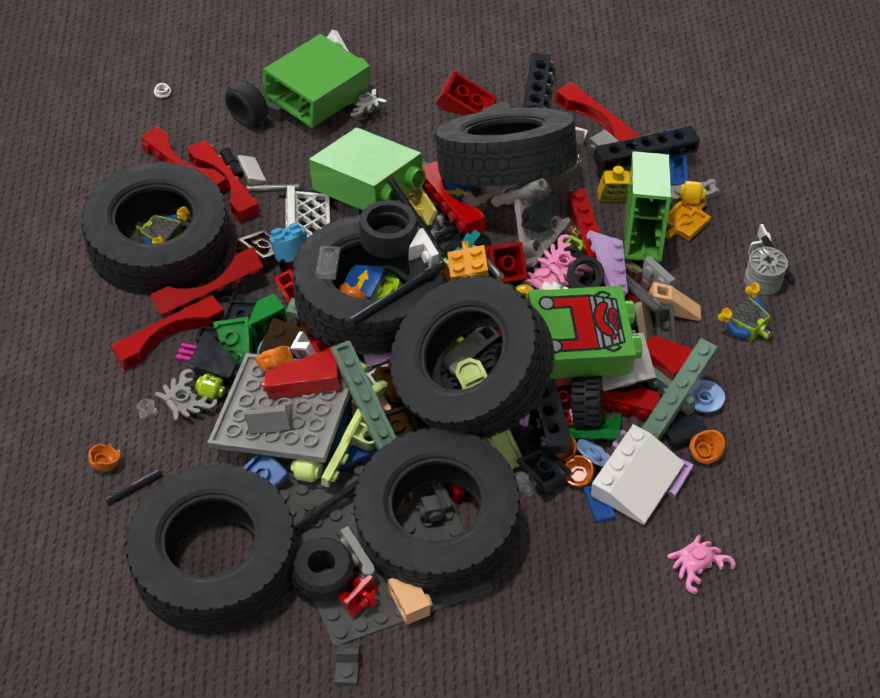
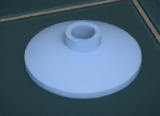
[690,380,725,413]
[577,439,610,467]

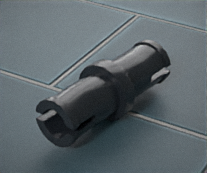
[220,147,244,178]

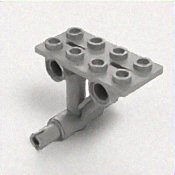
[491,178,571,268]

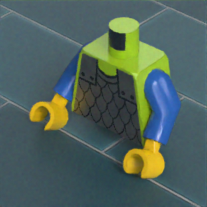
[136,207,190,244]
[718,282,774,341]

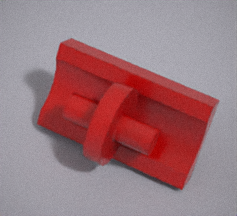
[339,575,379,617]

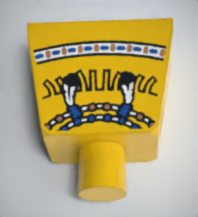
[597,166,629,202]

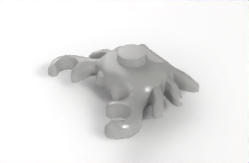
[349,89,387,118]
[155,369,218,421]

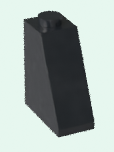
[188,331,240,385]

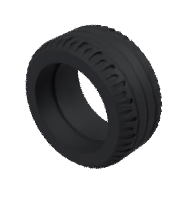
[225,81,268,128]

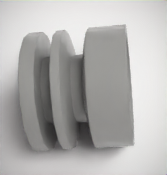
[744,247,788,296]

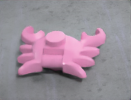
[538,234,594,284]
[521,255,580,290]
[667,535,736,594]

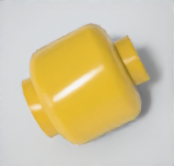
[679,181,706,205]

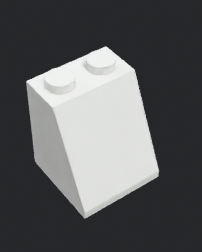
[602,330,656,391]

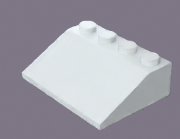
[591,424,684,525]

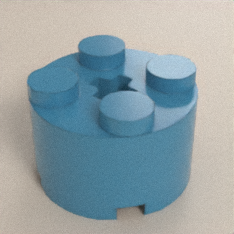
[269,223,308,262]

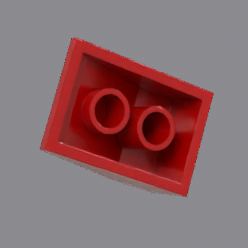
[435,70,496,116]

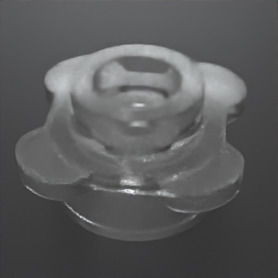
[136,399,158,419]

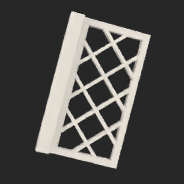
[285,186,330,237]

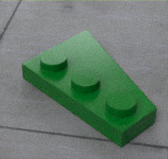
[213,317,252,366]
[568,414,621,440]

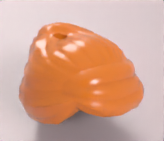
[255,346,294,372]
[690,430,725,464]

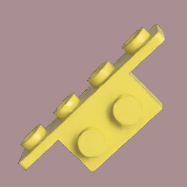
[406,187,437,225]

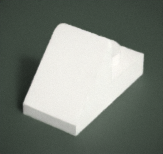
[409,228,439,267]

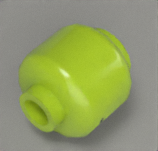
[195,374,226,402]

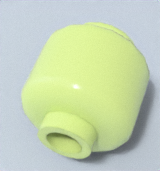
[291,459,323,482]

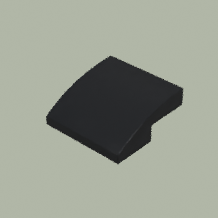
[663,410,708,448]

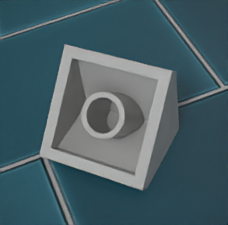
[244,404,291,434]

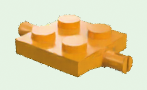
[665,200,711,241]
[447,241,489,280]

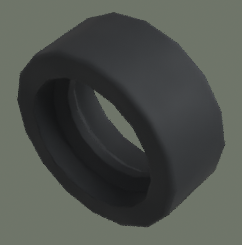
[566,256,605,288]

